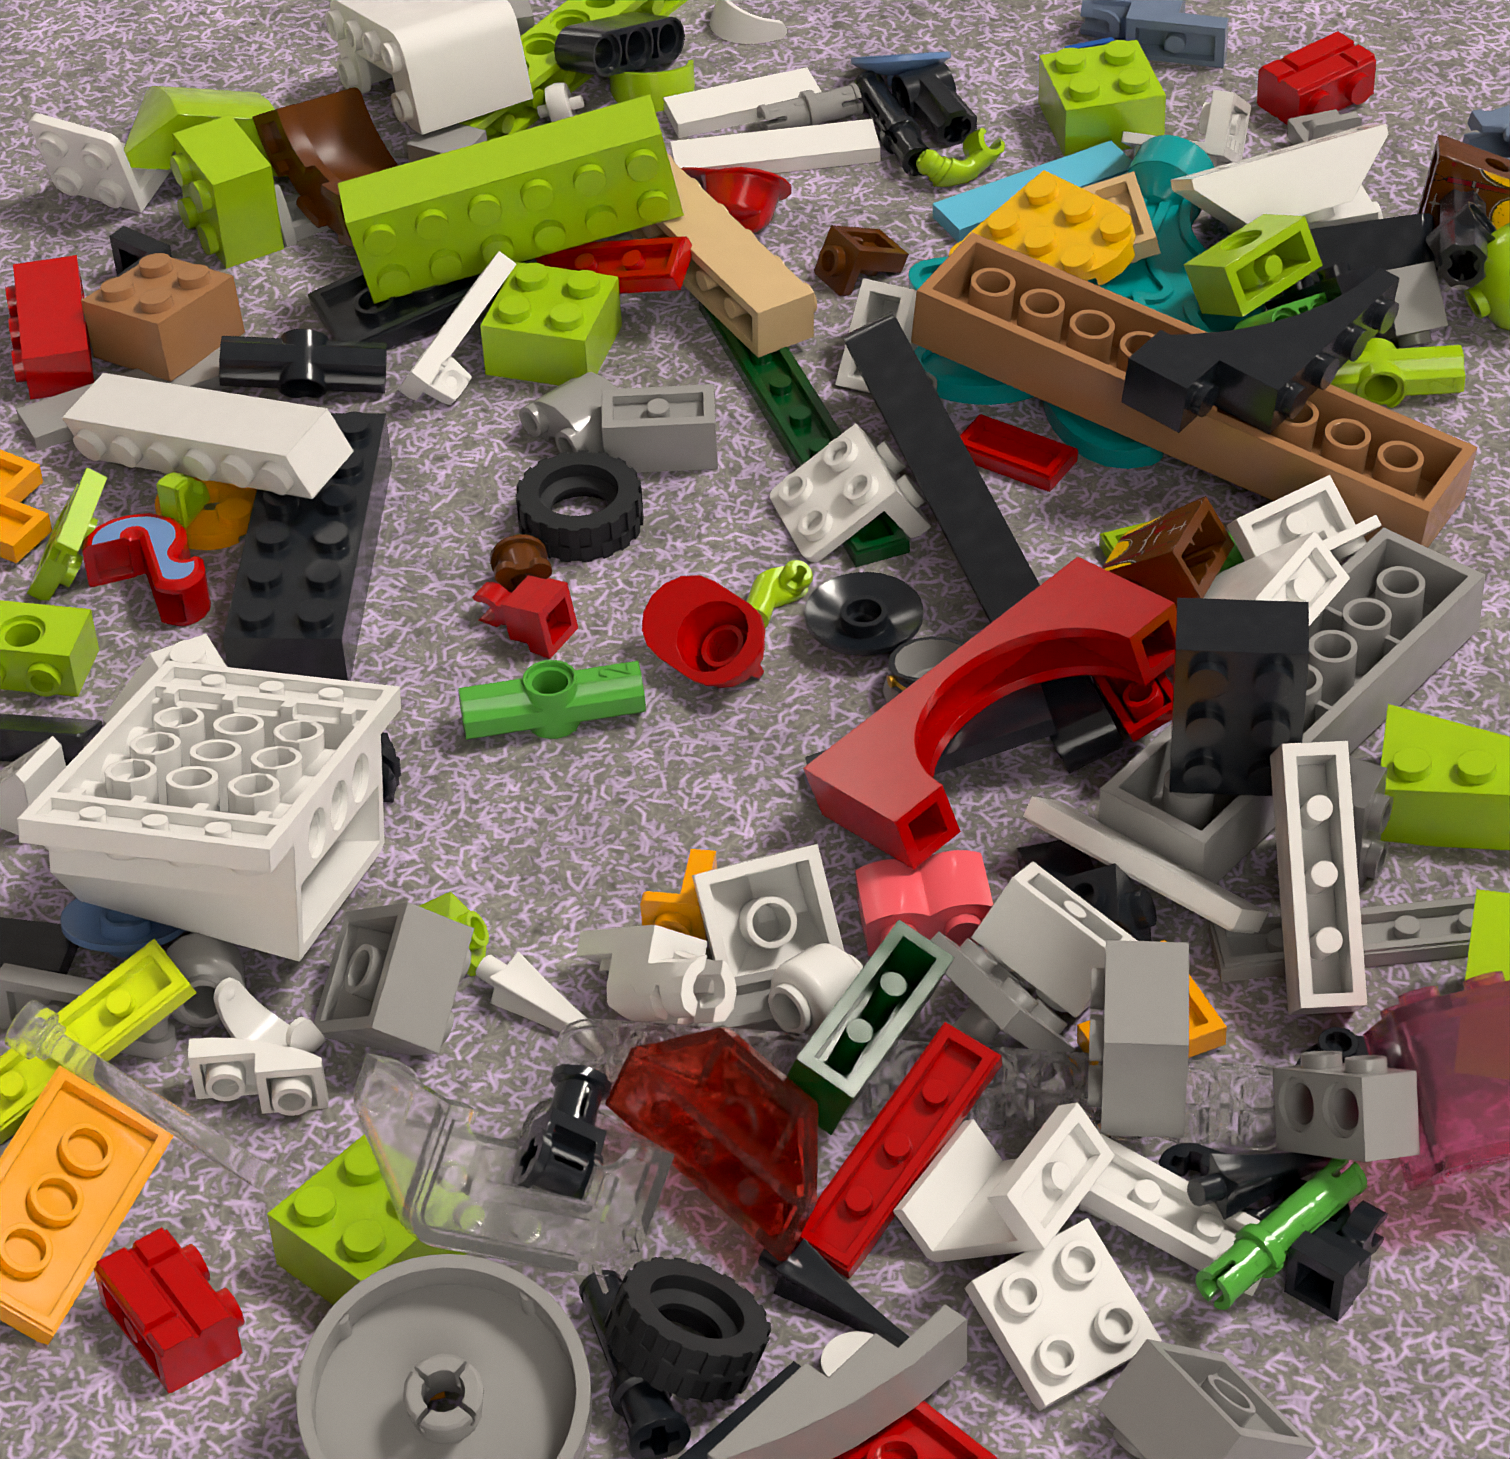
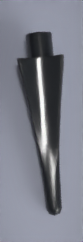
[1187,1152,1332,1220]
[758,1238,909,1348]

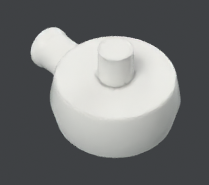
[537,83,584,122]

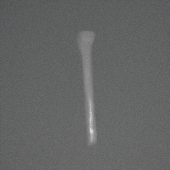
[5,1000,289,1198]

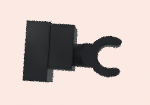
[1284,1200,1388,1322]

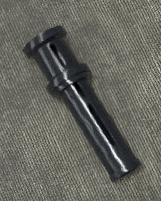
[579,1270,691,1459]

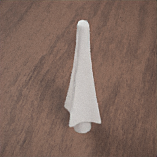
[476,951,625,1059]

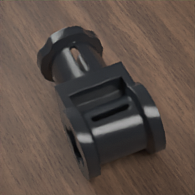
[513,1064,612,1211]

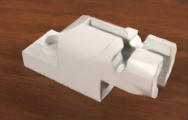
[576,925,737,1026]

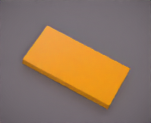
[0,1065,175,1345]

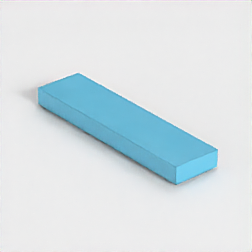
[932,140,1133,242]

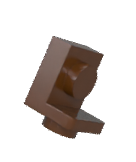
[814,225,909,296]

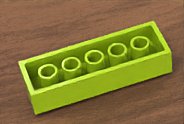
[338,94,684,304]

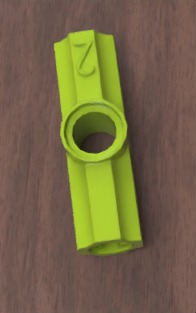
[1331,338,1466,408]

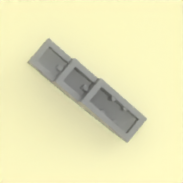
[707,1304,967,1459]

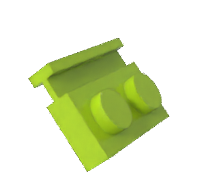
[27,467,107,601]

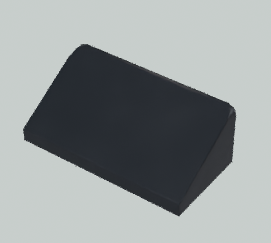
[0,713,103,766]

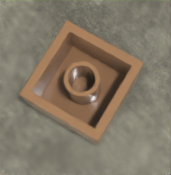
[81,253,245,382]

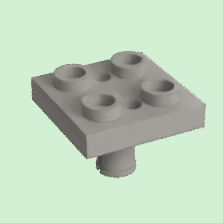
[930,931,1078,1069]

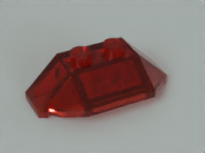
[605,1027,818,1261]

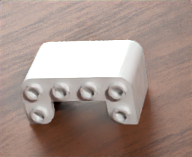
[325,0,533,135]

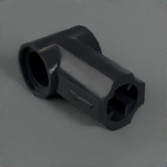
[891,62,977,147]

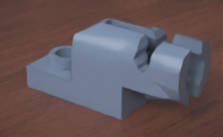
[1080,0,1229,68]

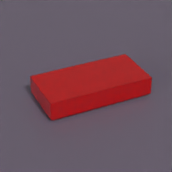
[960,414,1078,492]

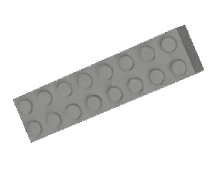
[1099,527,1485,884]

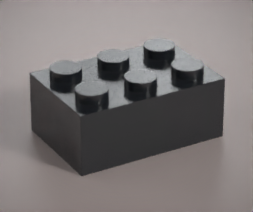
[1169,598,1309,796]

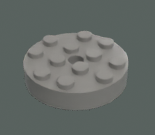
[296,1254,593,1459]

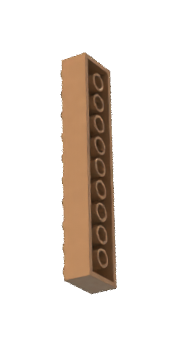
[911,232,1478,548]

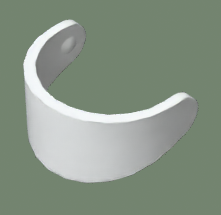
[710,0,787,44]
[214,978,326,1053]

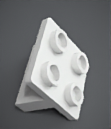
[1226,475,1382,564]

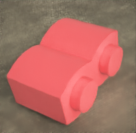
[855,850,994,957]

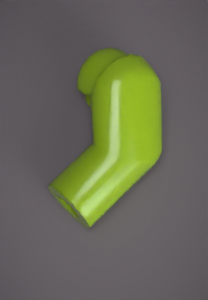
[746,560,813,628]

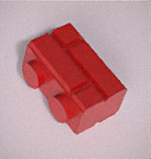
[1257,31,1376,125]
[93,1227,245,1394]

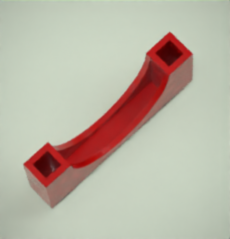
[803,556,1177,869]

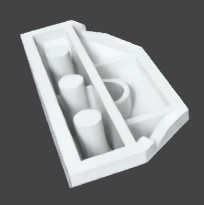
[1170,124,1389,229]

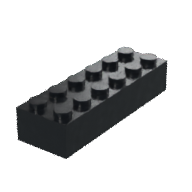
[223,411,392,681]

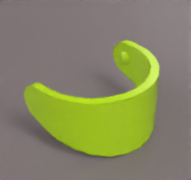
[609,60,695,112]

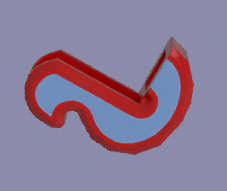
[82,513,211,626]

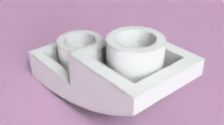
[188,1038,329,1116]

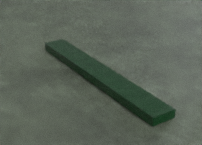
[699,301,910,567]

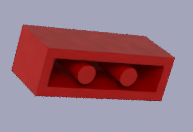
[5,255,95,400]

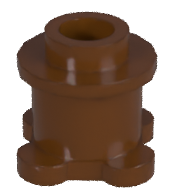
[489,534,552,593]

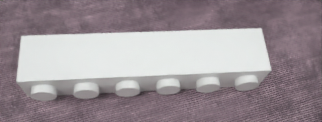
[62,373,354,499]

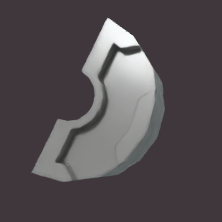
[519,372,617,453]

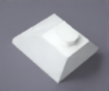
[692,844,844,977]

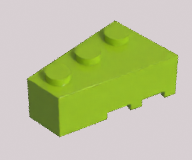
[1380,704,1510,850]

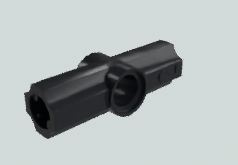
[1425,189,1496,288]
[219,329,387,398]

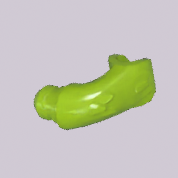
[916,127,1005,187]

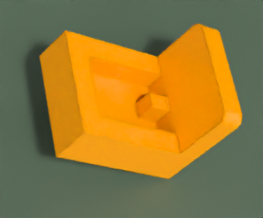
[640,849,717,941]

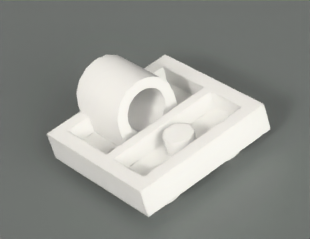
[964,1218,1162,1411]

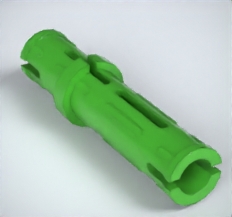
[1195,1158,1367,1310]

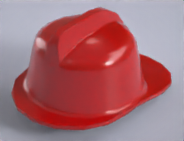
[681,167,792,233]
[642,575,766,688]

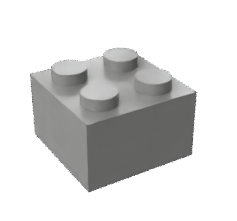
[1088,940,1189,1138]

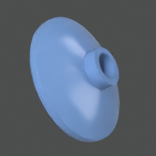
[851,51,951,86]
[60,898,185,958]

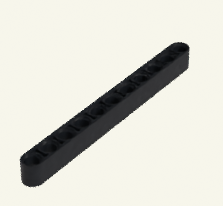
[842,312,1124,774]

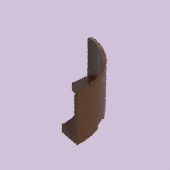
[252,87,399,248]

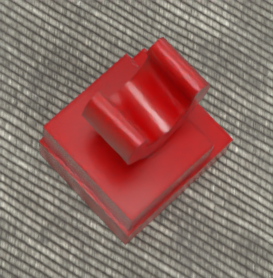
[472,575,578,659]

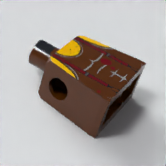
[1417,134,1510,230]
[1102,496,1235,608]

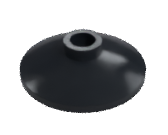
[805,572,923,656]

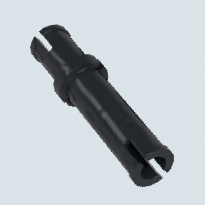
[853,71,929,176]

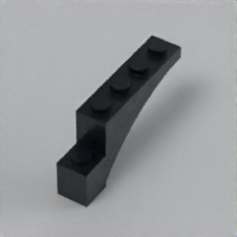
[1121,268,1400,434]

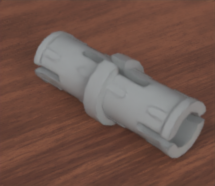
[757,83,863,131]

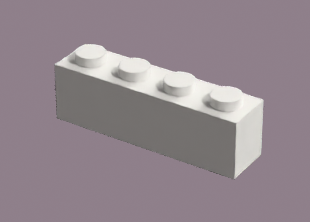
[1270,741,1367,1015]

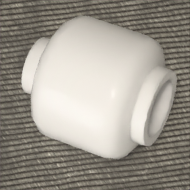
[768,943,863,1040]

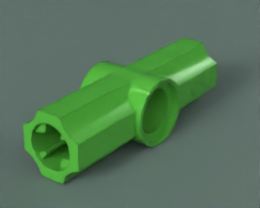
[458,660,646,740]

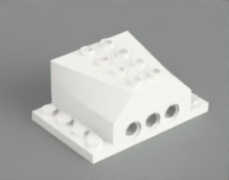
[17,660,401,962]

